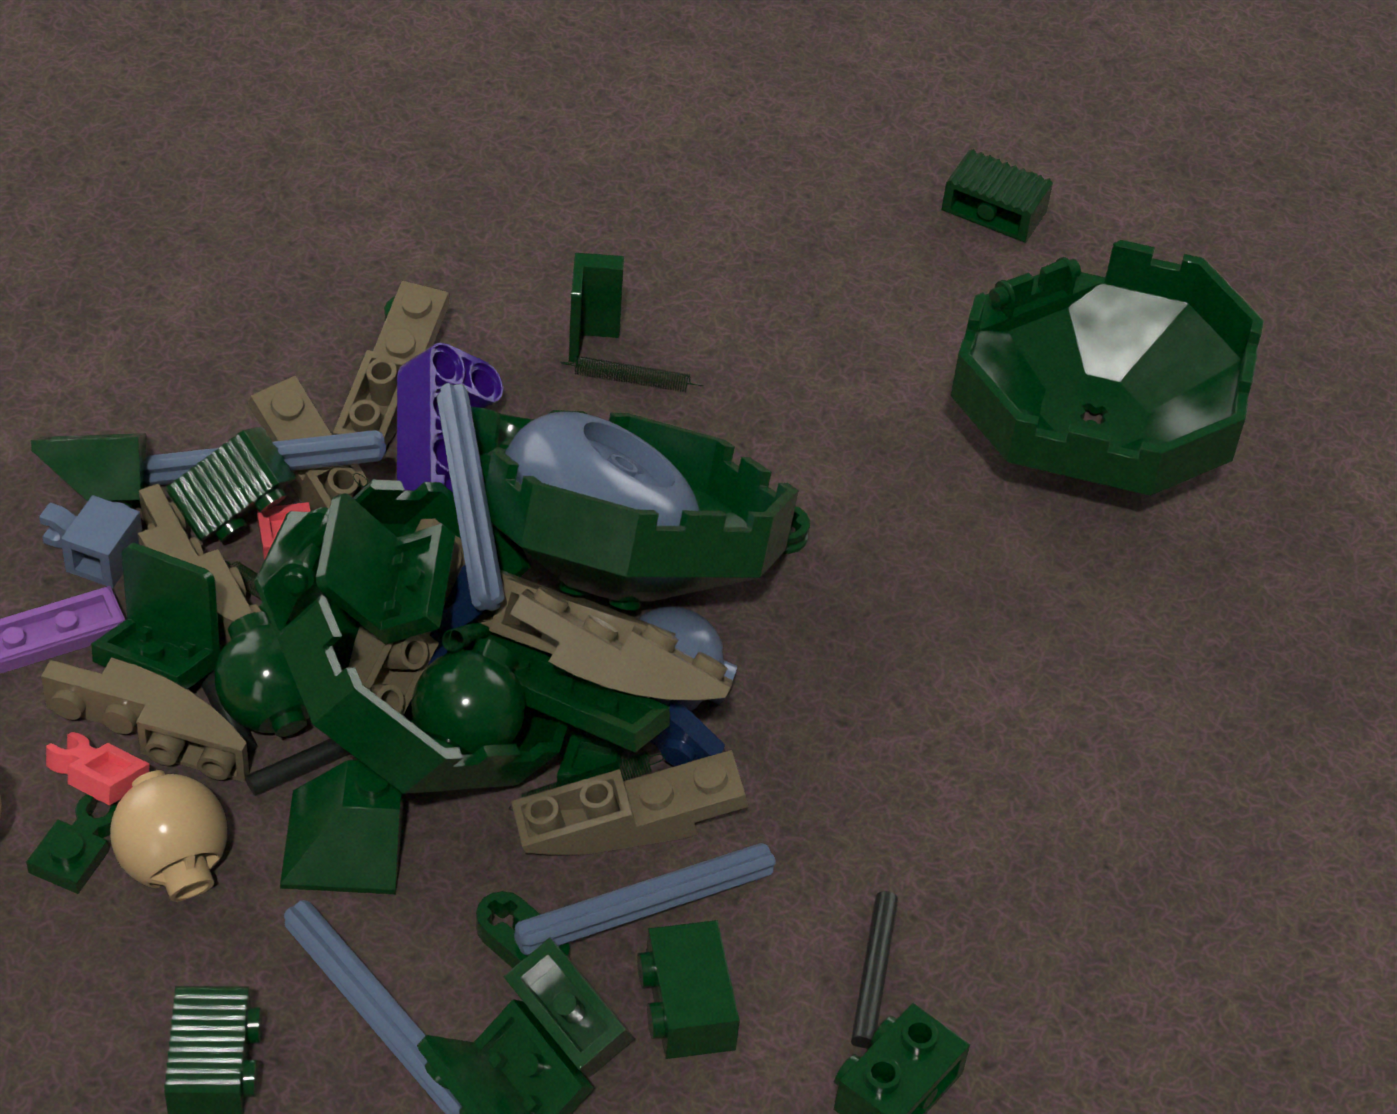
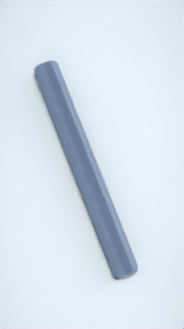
[437,383,505,611]
[143,430,386,486]
[514,843,776,955]
[284,900,462,1114]

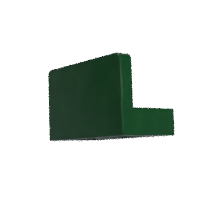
[568,253,624,363]

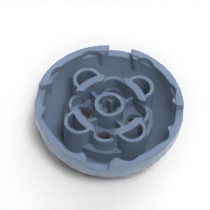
[505,411,699,526]

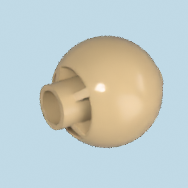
[110,770,228,902]

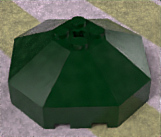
[951,240,1264,496]
[480,410,799,610]
[254,479,568,794]

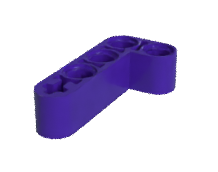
[397,342,503,492]

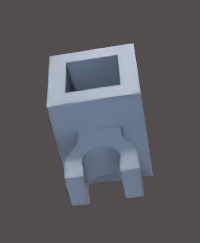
[39,495,142,588]

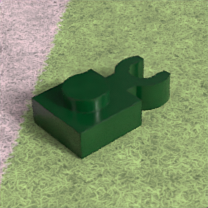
[26,794,117,894]

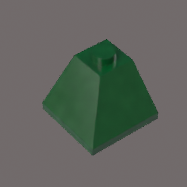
[31,433,146,509]
[280,760,406,895]

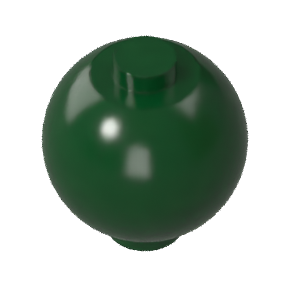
[215,611,309,737]
[412,638,525,755]

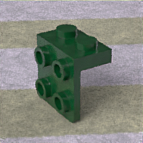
[316,493,456,645]
[91,543,220,689]
[417,999,595,1114]

